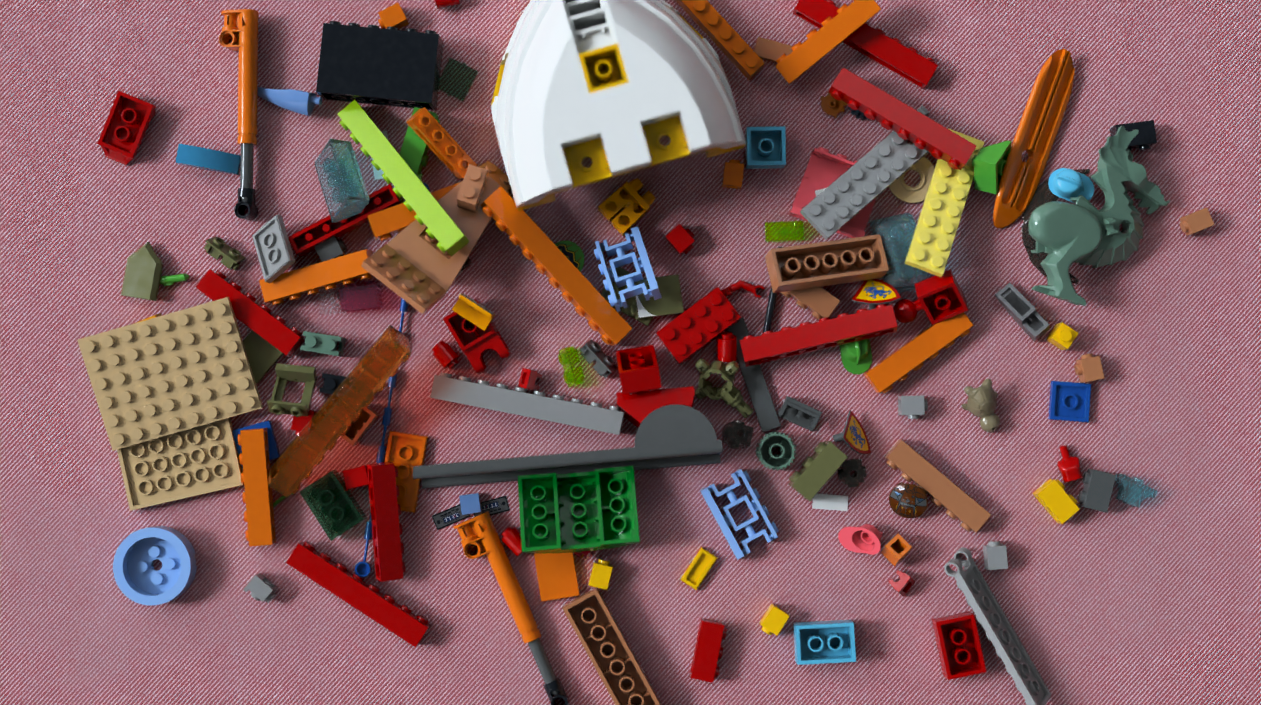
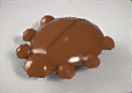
[820,91,848,118]

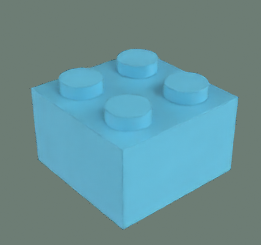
[745,126,786,169]

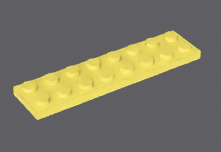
[904,129,984,277]

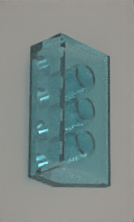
[314,139,370,223]

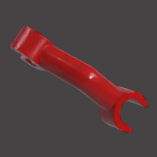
[721,280,765,298]

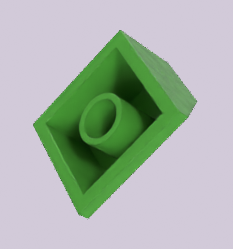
[972,141,1011,194]

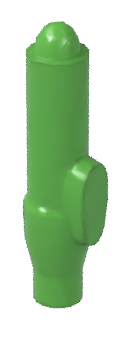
[160,273,190,286]

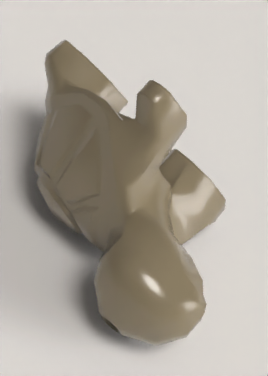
[962,379,1000,433]

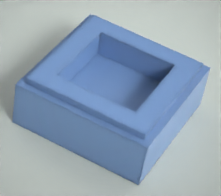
[459,493,482,515]

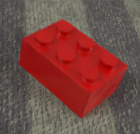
[616,345,662,395]
[932,611,986,680]

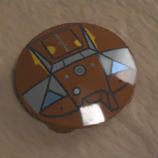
[889,483,928,518]

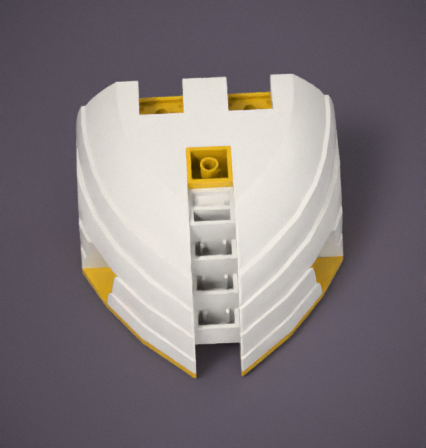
[491,0,746,211]

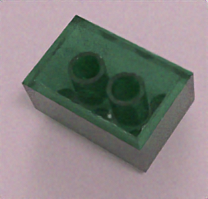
[300,470,367,541]

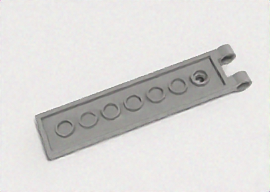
[800,105,929,240]
[944,547,1051,705]

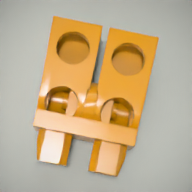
[598,178,656,236]

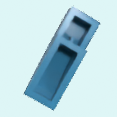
[176,144,241,175]

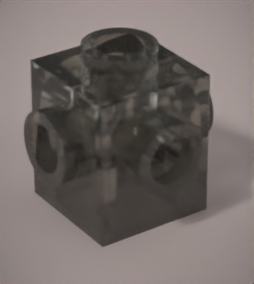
[722,420,754,449]
[837,458,867,488]

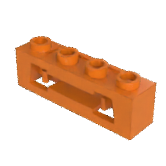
[406,107,477,179]

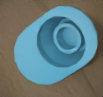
[1048,168,1094,203]

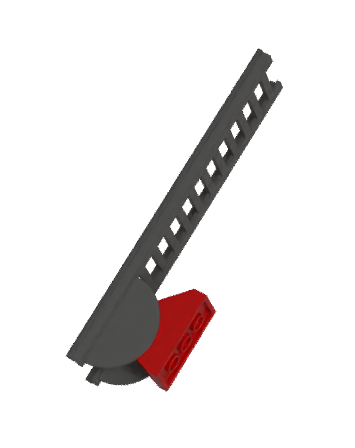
[413,386,723,489]

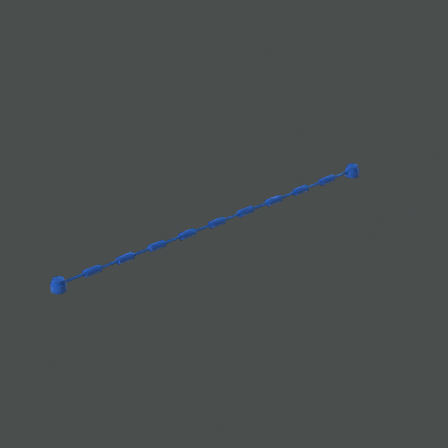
[355,182,430,577]

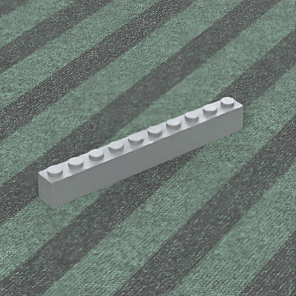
[430,372,625,435]

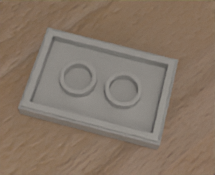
[252,214,295,283]

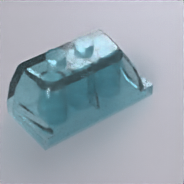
[870,213,927,293]

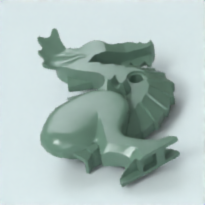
[1028,126,1170,306]

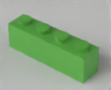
[399,107,440,181]

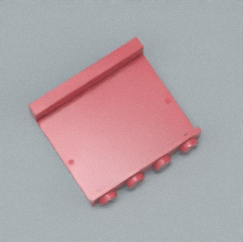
[789,147,877,238]

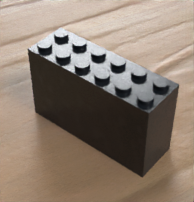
[316,21,444,111]

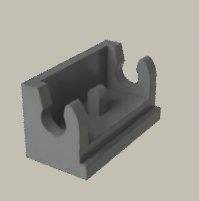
[777,396,822,431]

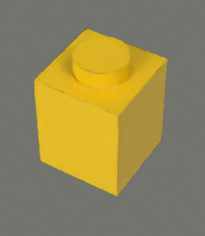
[1046,322,1079,350]
[589,559,613,590]
[759,604,790,636]

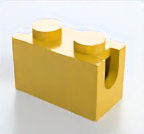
[1032,479,1080,524]

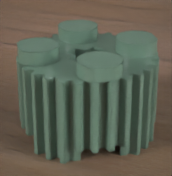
[756,432,796,471]

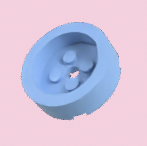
[113,526,197,606]

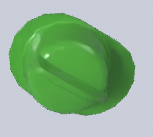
[840,339,872,374]

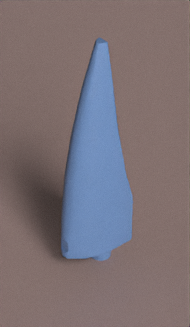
[258,87,322,116]

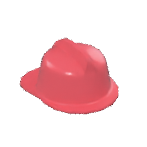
[838,524,883,555]

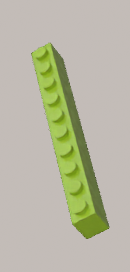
[338,100,470,256]

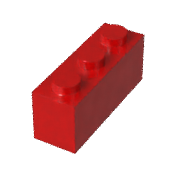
[690,618,727,683]

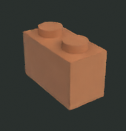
[457,164,488,212]

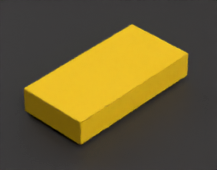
[680,547,717,590]

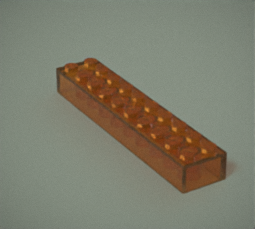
[268,325,411,498]

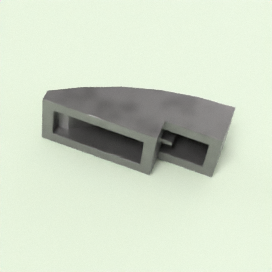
[995,282,1050,342]

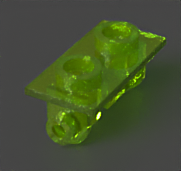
[558,346,585,387]

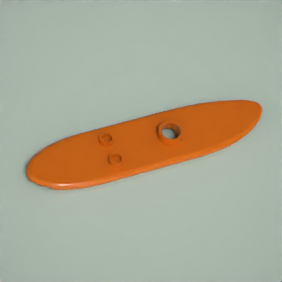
[993,49,1075,228]

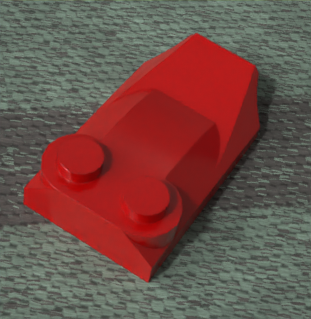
[97,91,156,165]

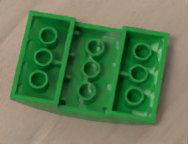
[518,466,640,553]

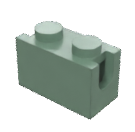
[300,331,346,357]

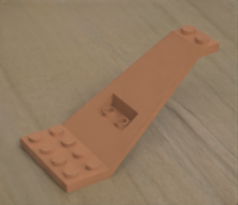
[361,161,512,314]

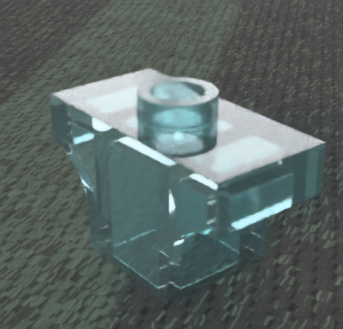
[1115,474,1158,508]

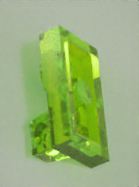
[764,221,804,242]

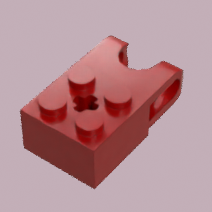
[443,298,511,374]

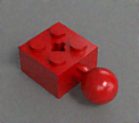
[893,269,968,325]

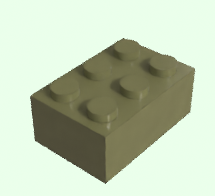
[788,441,848,501]

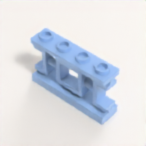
[593,226,662,312]
[700,469,779,560]

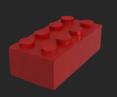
[656,287,741,366]

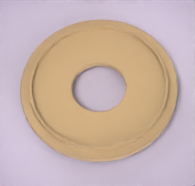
[889,156,935,203]

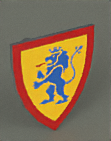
[852,279,901,310]
[833,410,871,455]

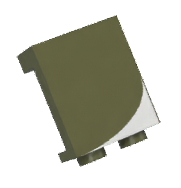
[631,274,684,320]

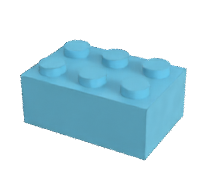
[793,619,856,665]

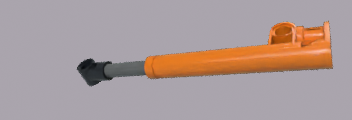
[219,9,259,221]
[453,511,569,705]

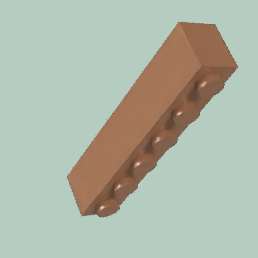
[884,440,991,533]

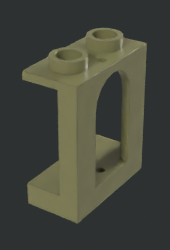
[267,363,317,417]

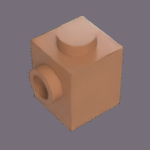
[1074,353,1104,383]

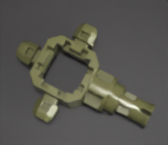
[695,358,754,418]

